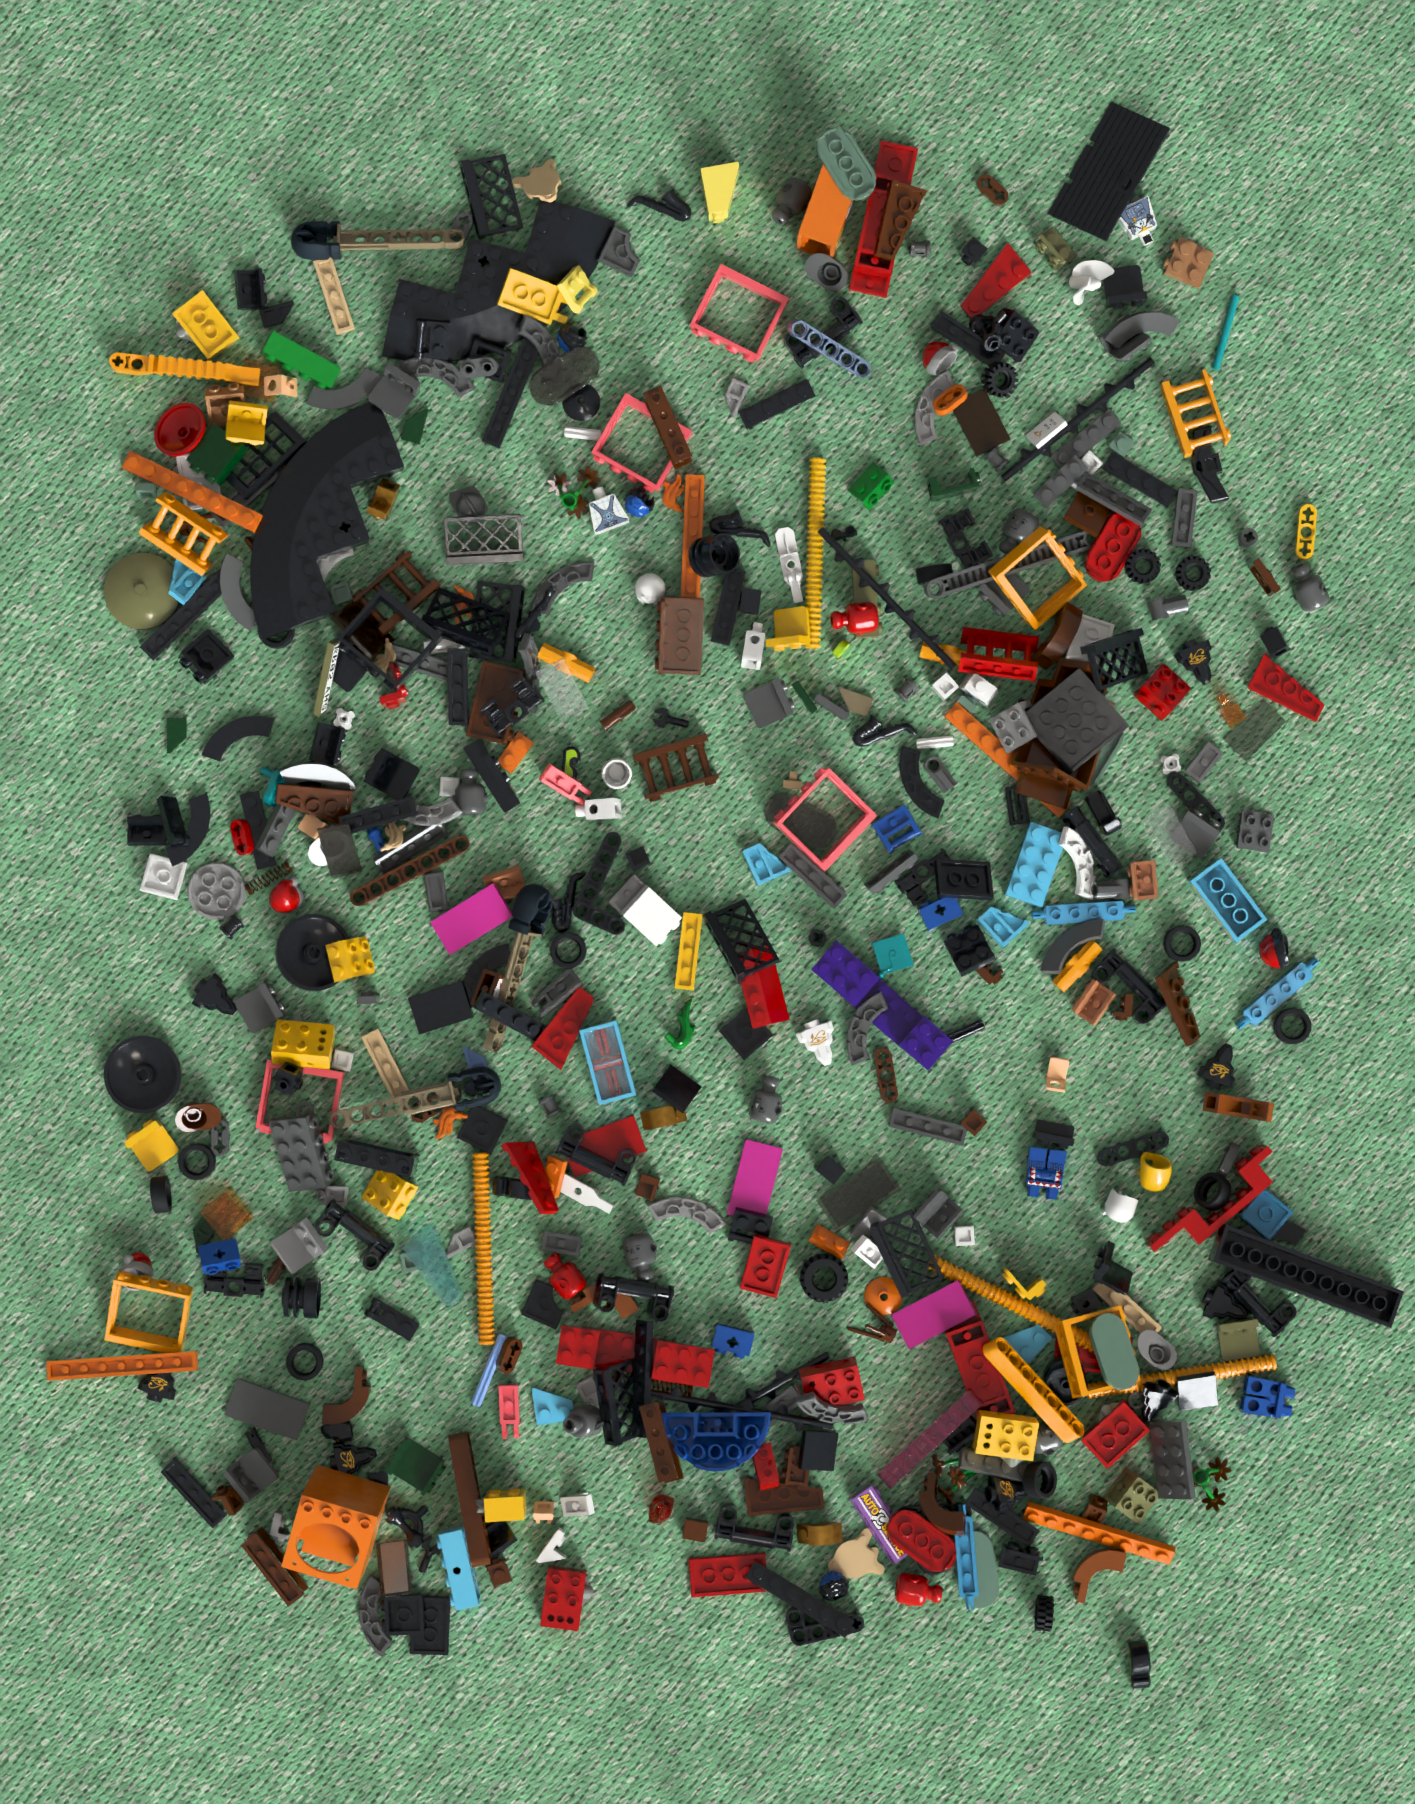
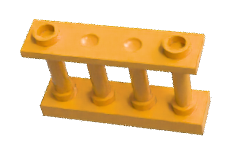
[1160,369,1231,459]
[138,492,228,576]

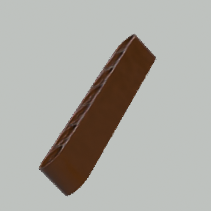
[350,835,470,906]
[448,1431,492,1568]

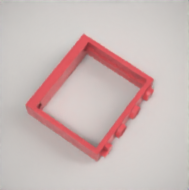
[690,264,789,363]
[591,393,692,493]
[773,767,877,871]
[256,1059,345,1143]

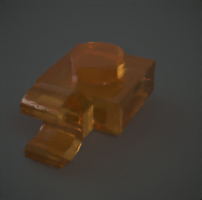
[1217,694,1247,729]

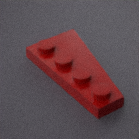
[531,987,595,1070]

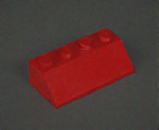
[739,946,790,1029]

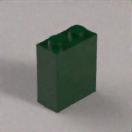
[186,424,248,486]

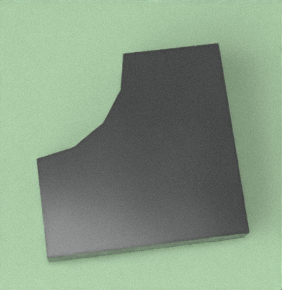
[598,226,640,278]

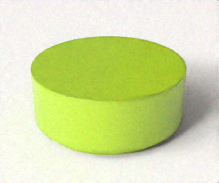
[833,639,850,658]

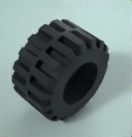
[800,1253,848,1303]

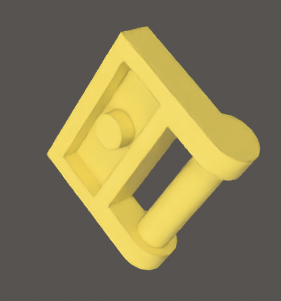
[557,265,598,313]

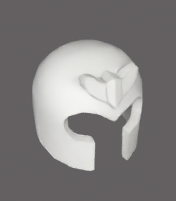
[635,573,665,605]
[601,757,632,789]
[1101,1187,1138,1222]

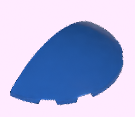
[662,1412,771,1472]

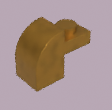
[366,478,400,520]
[640,1105,687,1131]
[797,1522,843,1546]

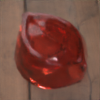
[649,1494,674,1525]

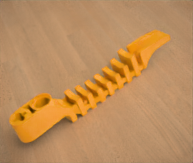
[109,352,261,386]

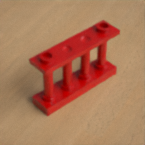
[958,627,1039,681]

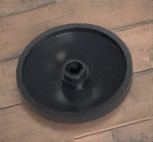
[275,914,349,991]
[104,1036,182,1113]

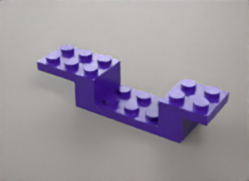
[811,940,953,1070]

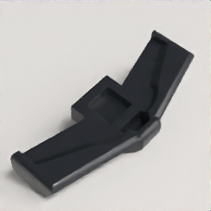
[1191,426,1229,503]

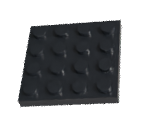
[1025,667,1129,775]

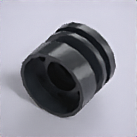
[688,533,740,578]
[282,1277,321,1319]

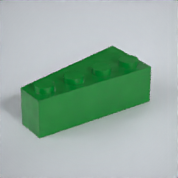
[259,331,341,390]

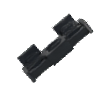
[938,508,993,568]
[480,676,545,737]
[894,848,950,907]
[204,1263,265,1299]

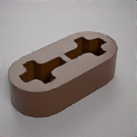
[977,174,1008,206]
[496,1336,523,1374]

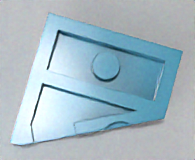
[168,559,208,605]
[741,843,791,886]
[976,907,1029,948]
[1002,1324,1052,1364]
[532,1387,574,1425]

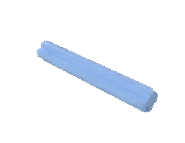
[471,1333,508,1407]

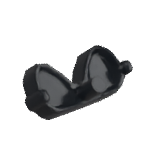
[831,526,857,541]

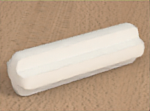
[564,426,602,441]
[916,736,954,749]

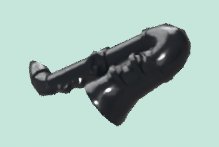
[627,188,692,222]
[709,509,771,548]
[514,586,553,642]
[852,715,918,747]
[551,872,586,933]

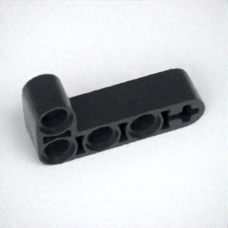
[786,1607,864,1646]

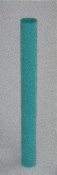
[1212,294,1239,370]

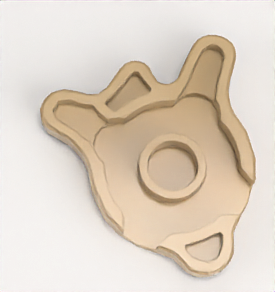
[512,159,561,202]
[828,1528,885,1579]

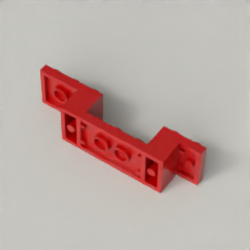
[849,141,918,298]
[1146,1144,1273,1252]
[944,1300,1015,1421]
[556,1325,715,1388]

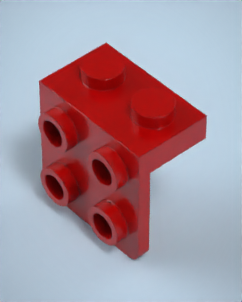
[379,661,409,710]
[1133,664,1190,721]

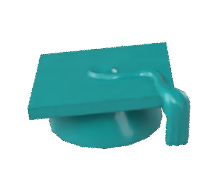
[872,933,914,978]

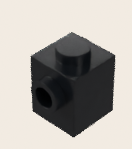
[959,237,988,267]
[1260,626,1291,659]
[1070,1287,1102,1315]

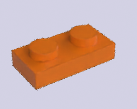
[498,732,534,774]
[545,1155,568,1198]
[808,1224,851,1260]

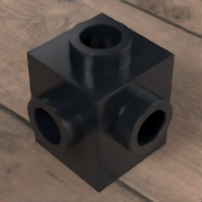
[274,1062,304,1095]

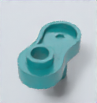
[260,767,286,807]

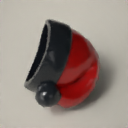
[1259,928,1289,968]

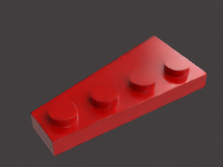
[960,243,1032,319]
[1247,654,1325,722]
[501,1141,559,1214]

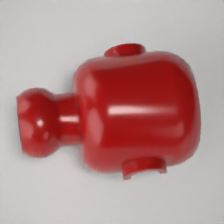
[830,602,879,635]
[544,1253,587,1300]
[895,1573,943,1606]

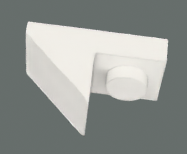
[851,1235,883,1269]
[560,1492,595,1517]
[536,1527,566,1563]

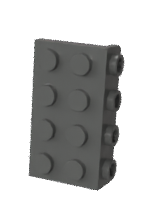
[269,1111,334,1192]
[1149,1419,1196,1499]

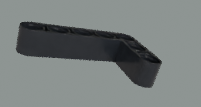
[573,832,625,935]

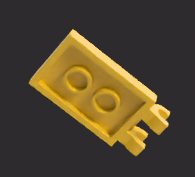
[497,268,568,325]

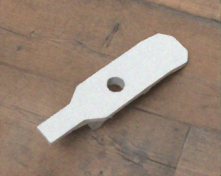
[775,527,803,603]
[560,1173,614,1214]

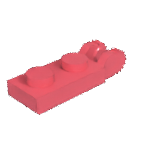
[539,763,592,805]
[499,1384,520,1439]

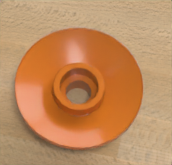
[864,1277,903,1316]

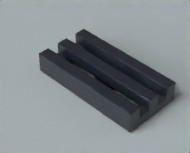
[1005,786,1030,825]

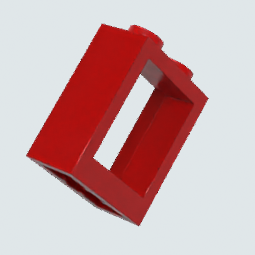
[752,1442,779,1491]

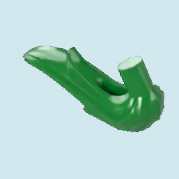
[664,999,696,1050]

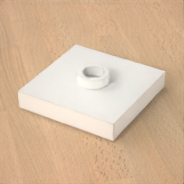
[140,853,187,900]

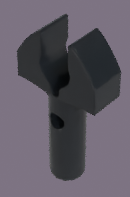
[653,708,689,728]
[418,1537,441,1573]

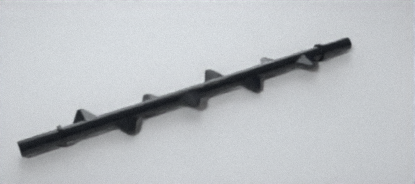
[1001,358,1155,482]
[818,527,957,670]
[714,1352,830,1413]
[651,1386,833,1432]

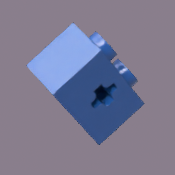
[918,897,963,931]
[198,1238,241,1275]
[712,1323,755,1359]

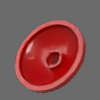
[154,403,206,457]

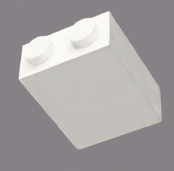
[620,885,682,946]

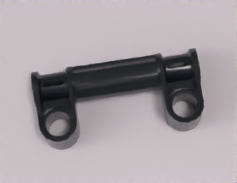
[784,297,863,369]
[1062,806,1124,878]
[1092,948,1166,1024]
[555,1123,636,1186]
[315,1199,395,1271]
[1220,1270,1297,1337]
[593,1273,674,1322]
[714,1503,794,1552]

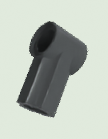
[1148,595,1189,621]
[923,757,957,793]
[1091,879,1130,899]

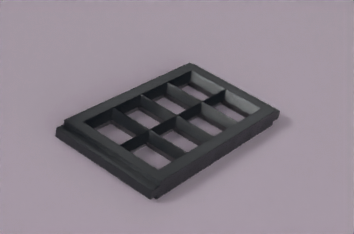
[225,411,307,499]

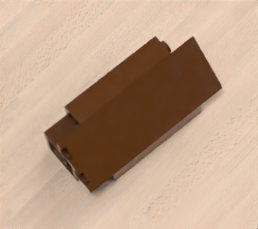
[1010,659,1116,809]

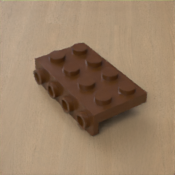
[655,596,704,675]
[466,661,526,745]

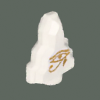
[796,1019,834,1066]

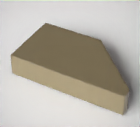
[839,687,873,717]

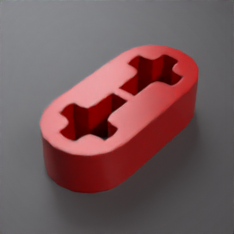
[230,819,254,855]

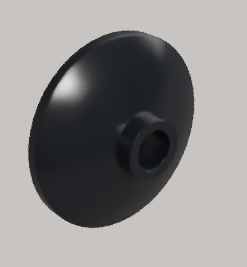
[562,383,600,421]

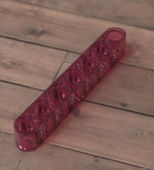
[877,1389,983,1489]

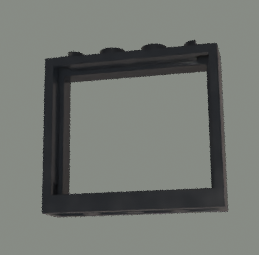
[337,587,442,692]
[334,1139,420,1177]

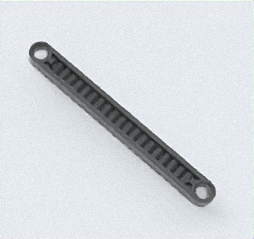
[924,530,1096,598]

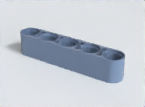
[787,319,871,378]

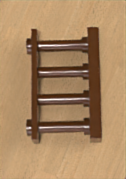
[643,385,692,470]
[352,550,440,638]
[632,733,719,802]
[639,1402,684,1483]
[241,1527,309,1607]

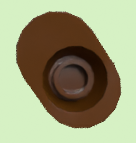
[175,1101,221,1132]

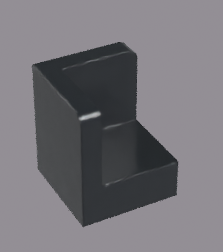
[740,588,761,615]
[625,846,651,872]
[815,1155,846,1184]

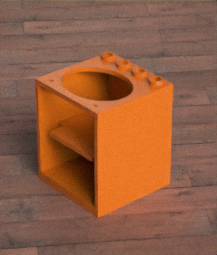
[281,1465,391,1589]

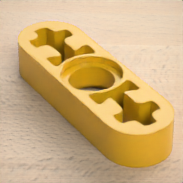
[1295,504,1317,560]

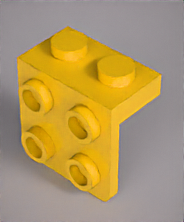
[226,400,268,445]
[765,606,811,651]
[325,936,375,982]
[124,1119,179,1172]
[362,1170,418,1220]
[1002,1266,1047,1300]

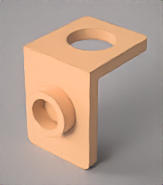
[264,374,298,397]
[298,814,329,840]
[1046,1057,1069,1092]

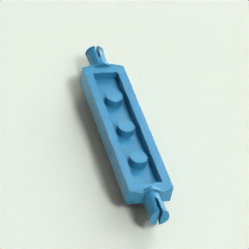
[1032,900,1136,925]
[1235,957,1319,1030]
[954,1504,979,1610]

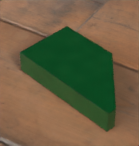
[401,409,429,445]
[791,681,817,715]
[167,718,187,754]
[193,1214,220,1254]

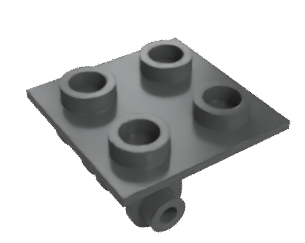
[1235,809,1274,853]

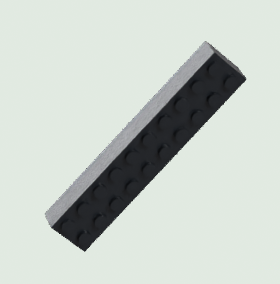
[1208,1224,1404,1328]

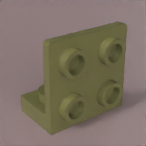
[1035,227,1077,271]
[1216,1317,1260,1361]
[1103,1467,1158,1524]

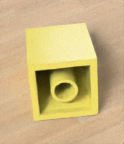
[701,162,739,223]

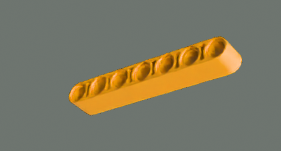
[983,1337,1084,1443]

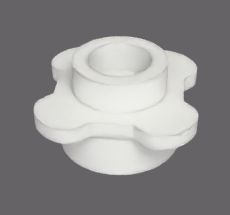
[333,708,355,730]
[1160,754,1181,774]

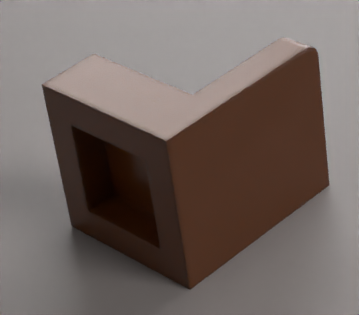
[960,1109,987,1136]
[635,1173,660,1201]
[682,1517,708,1542]

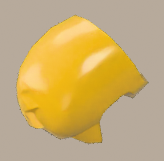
[1136,1152,1172,1192]

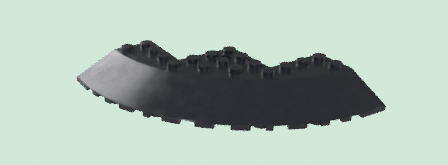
[382,200,615,361]
[250,402,404,640]

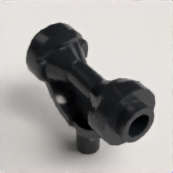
[969,310,1008,351]
[385,1505,428,1548]

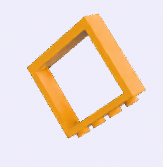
[988,526,1087,630]
[104,1271,194,1353]
[1053,1305,1141,1398]

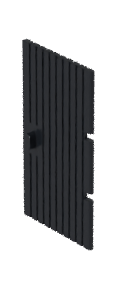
[1047,102,1171,242]

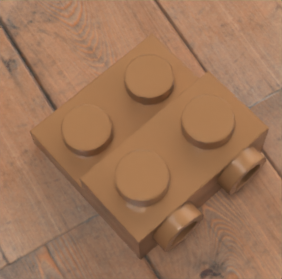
[1163,237,1214,289]
[205,383,246,429]

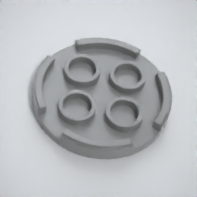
[188,863,246,920]

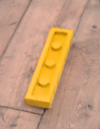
[675,912,703,991]

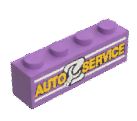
[849,1486,907,1564]

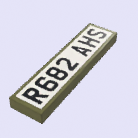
[313,638,339,716]

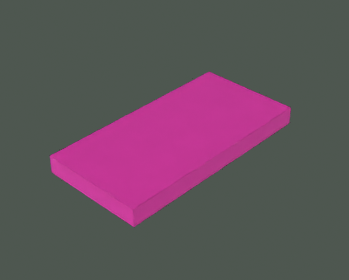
[430,883,513,955]
[727,1139,783,1216]
[891,1280,977,1349]

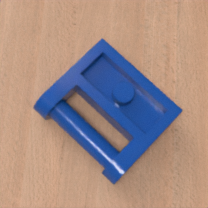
[872,805,922,854]

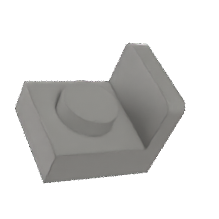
[317,1185,349,1206]
[269,1510,290,1541]

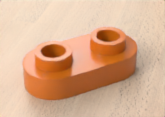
[932,384,967,416]

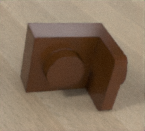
[975,965,1004,985]
[1111,993,1133,1020]
[211,1485,244,1516]
[1080,1494,1108,1523]
[486,1557,512,1587]

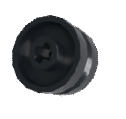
[1043,1356,1088,1406]

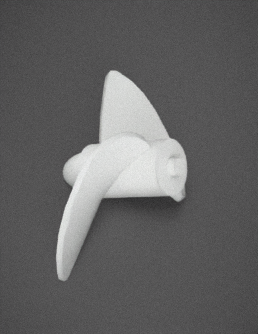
[1069,260,1115,305]

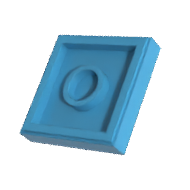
[1239,1189,1293,1241]

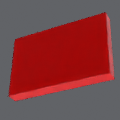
[740,1234,792,1298]

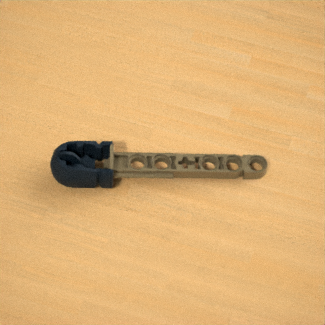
[291,221,465,260]
[484,884,553,1053]
[329,1067,501,1128]

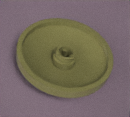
[104,553,180,630]

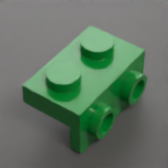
[848,462,894,510]

